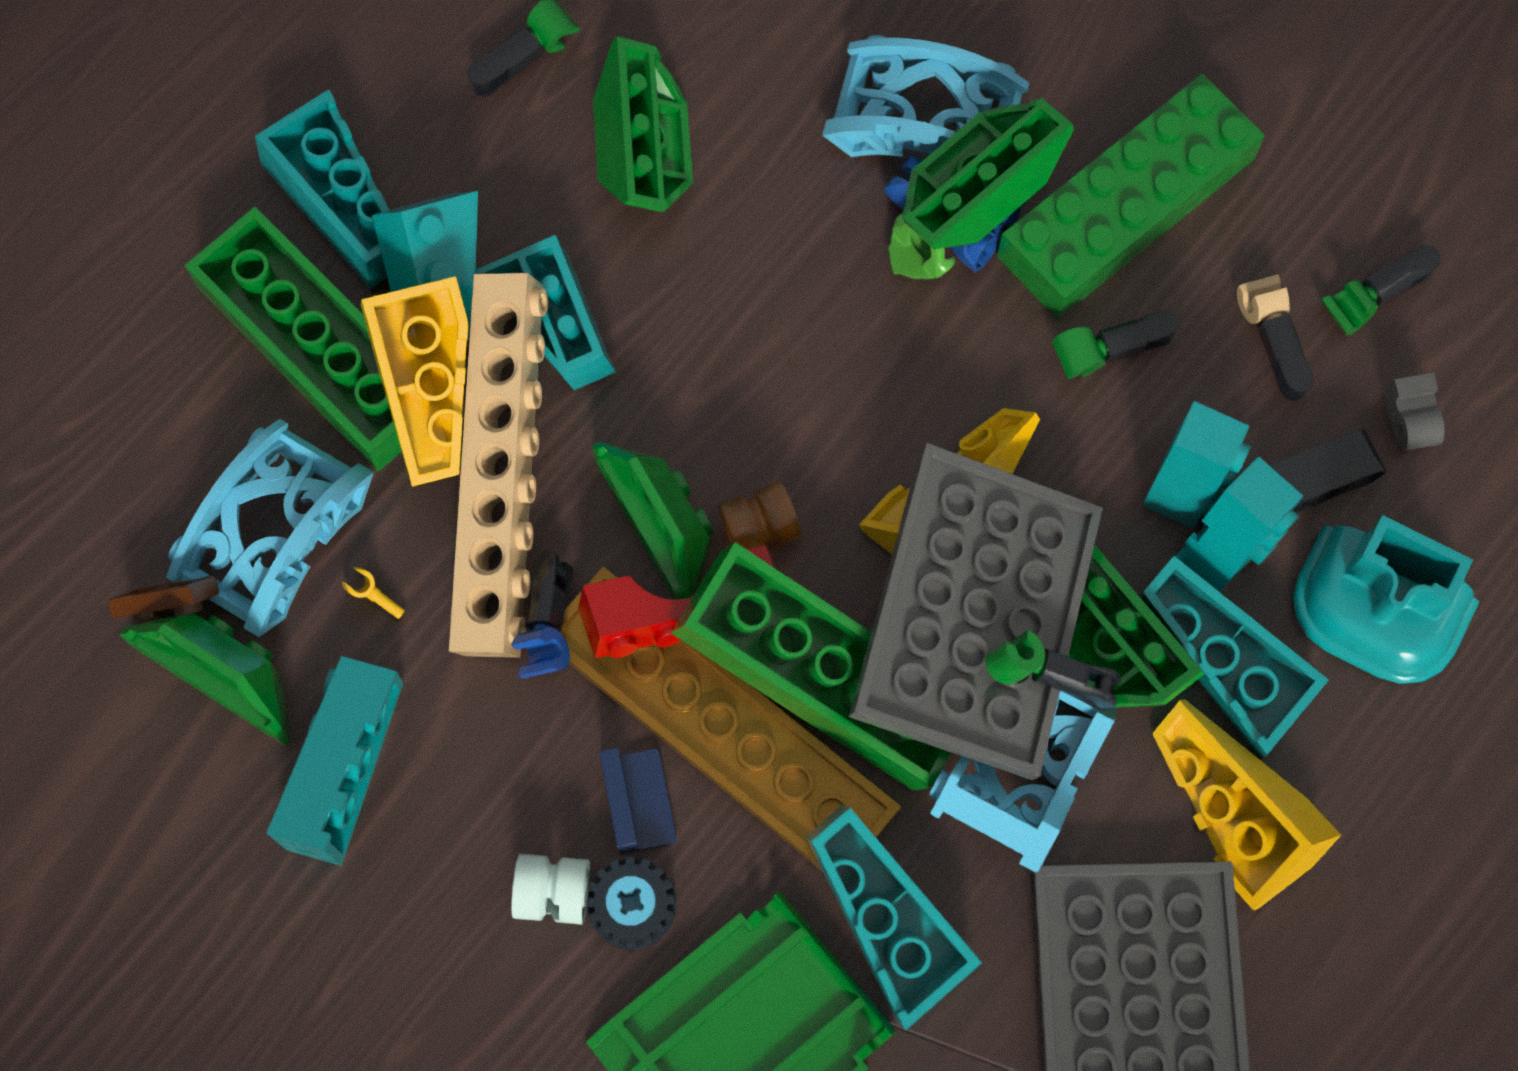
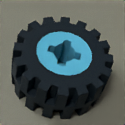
[586,857,676,950]

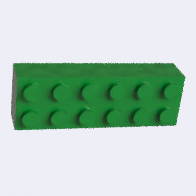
[997,74,1265,320]
[184,207,402,472]
[671,542,952,791]

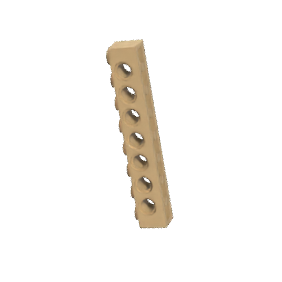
[449,273,548,658]

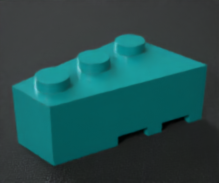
[372,191,478,340]
[476,235,616,390]
[1175,456,1303,592]

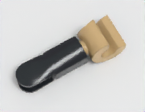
[1237,274,1314,400]

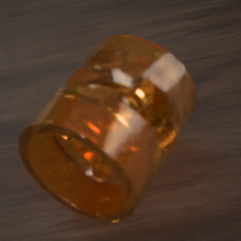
[717,481,801,549]

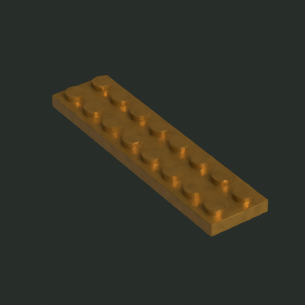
[560,566,901,872]

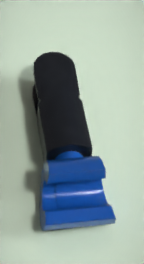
[511,550,573,679]

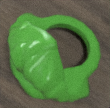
[888,214,956,280]

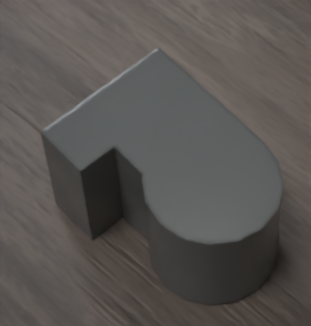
[1382,372,1445,451]

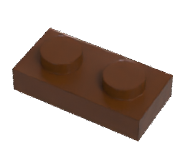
[108,575,219,622]

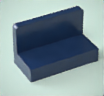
[599,748,677,855]

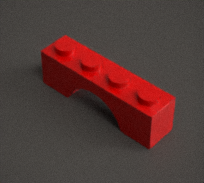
[578,545,774,658]

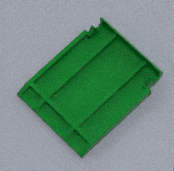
[586,891,897,1071]

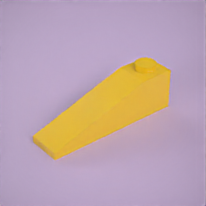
[361,276,468,487]
[859,408,1040,555]
[1152,699,1341,911]

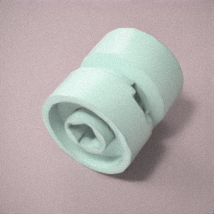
[512,854,590,925]

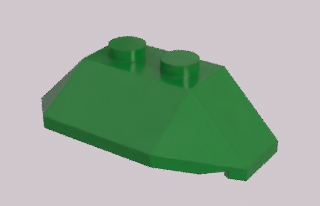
[593,36,693,212]
[902,98,1074,249]
[592,442,714,600]
[1068,544,1204,708]
[119,613,291,746]

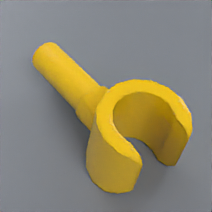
[342,567,405,619]

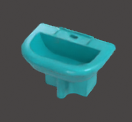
[1293,515,1479,684]

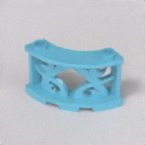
[822,35,1029,157]
[166,419,374,637]
[929,691,1118,873]

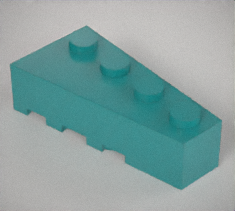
[255,89,389,290]
[1142,401,1251,529]
[1140,556,1329,760]
[267,656,404,866]
[806,804,982,1031]

